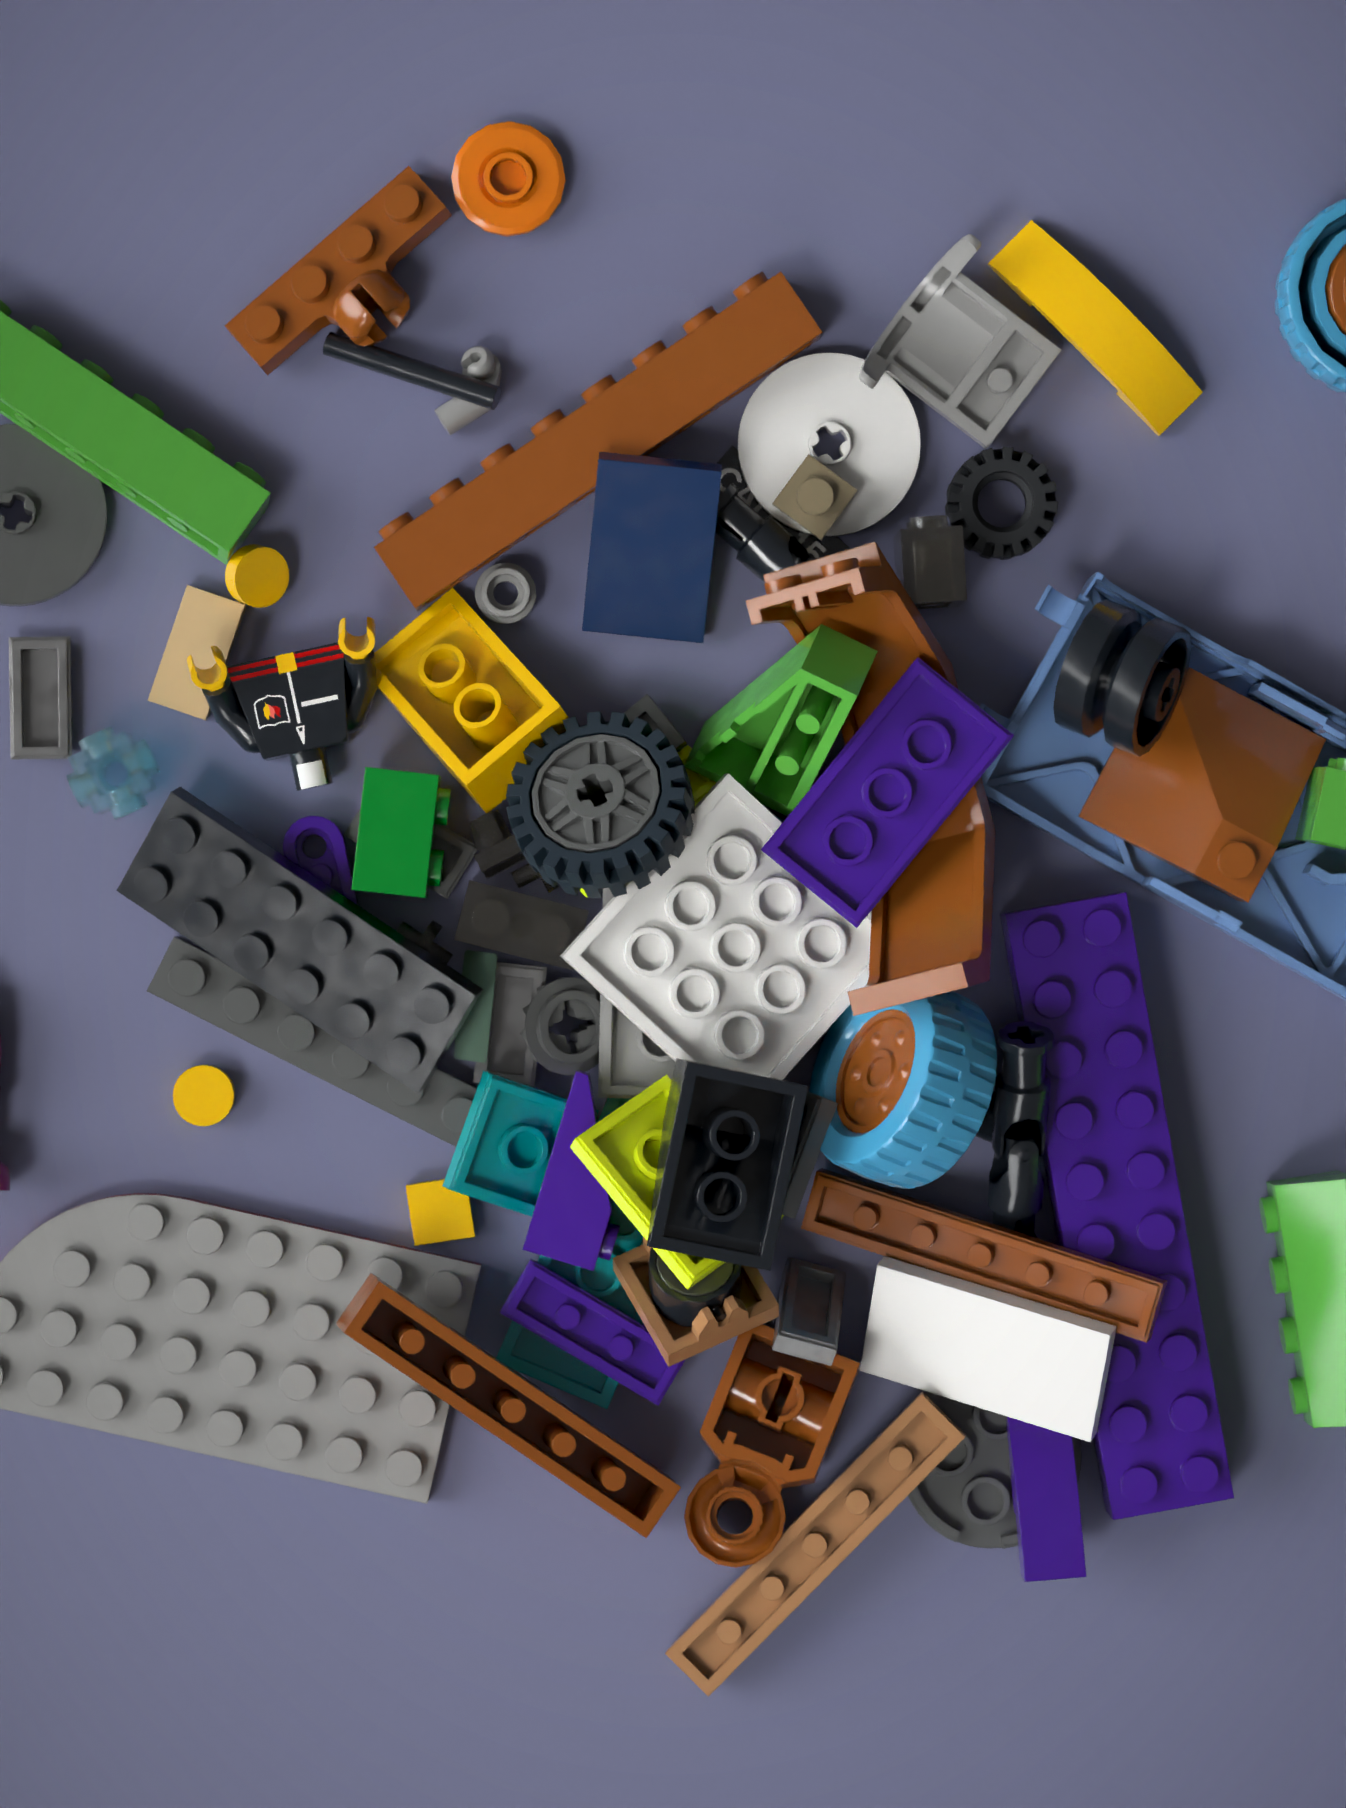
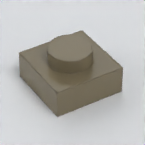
[772,454,858,540]

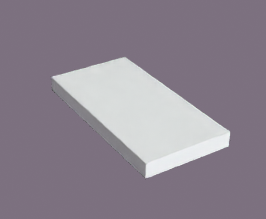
[860,1256,1117,1442]

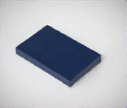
[582,452,722,643]

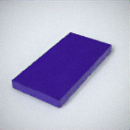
[761,657,1014,928]

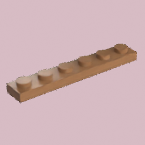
[665,1391,966,1697]

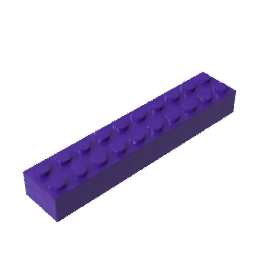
[1000,892,1234,1520]

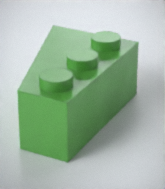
[684,624,878,817]

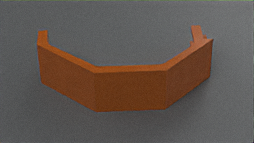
[746,542,996,1016]

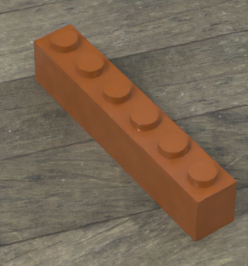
[336,1273,681,1538]

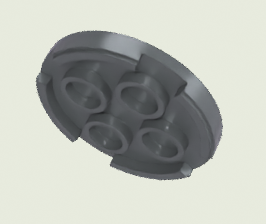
[908,1391,1082,1549]

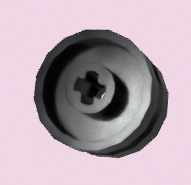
[1053,599,1192,757]

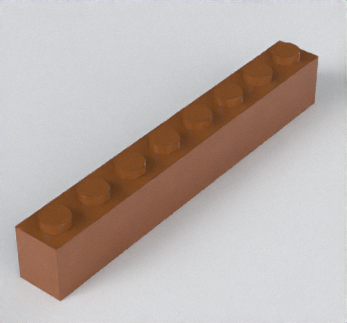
[374,271,822,612]

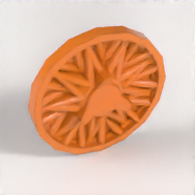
[451,121,566,237]

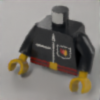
[187,617,377,791]

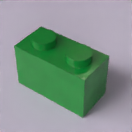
[351,767,451,898]

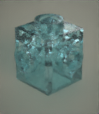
[66,727,160,820]

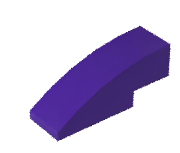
[1006,1416,1086,1582]

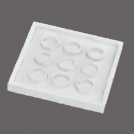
[560,773,872,1080]

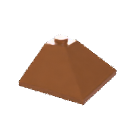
[1078,667,1326,902]

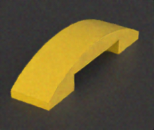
[987,220,1203,436]

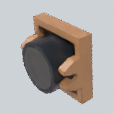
[612,1237,779,1367]

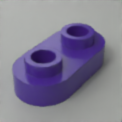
[283,816,358,905]

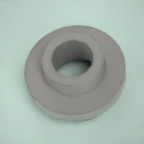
[475,563,536,624]

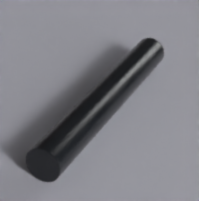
[323,332,502,410]

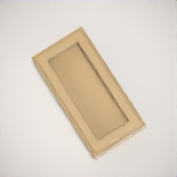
[148,585,246,721]

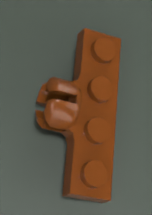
[224,166,452,376]

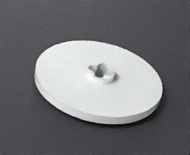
[738,353,921,536]

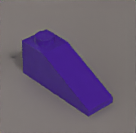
[522,1070,620,1271]

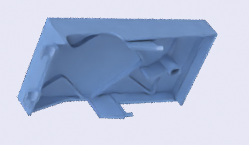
[980,572,1346,1001]

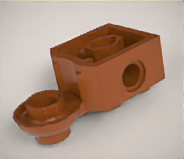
[684,1324,860,1568]

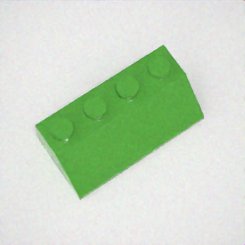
[1259,1170,1346,1428]

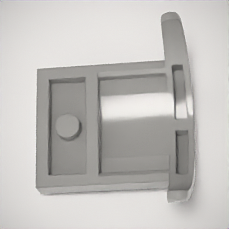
[859,234,1061,449]

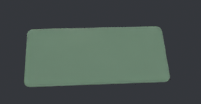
[454,950,498,1063]

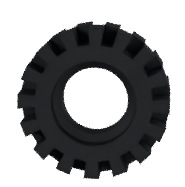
[945,446,1058,560]

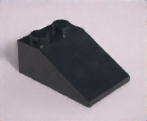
[647,1058,808,1271]

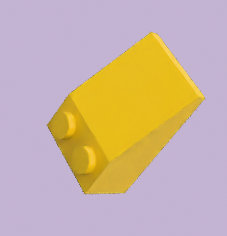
[374,587,568,814]

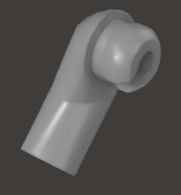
[434,346,502,436]

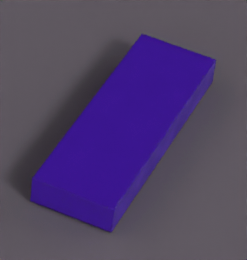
[499,1258,686,1406]

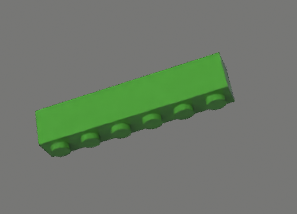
[0,300,270,565]

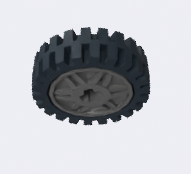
[506,711,695,898]

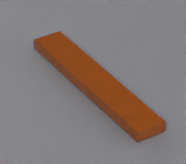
[801,1168,1168,1343]

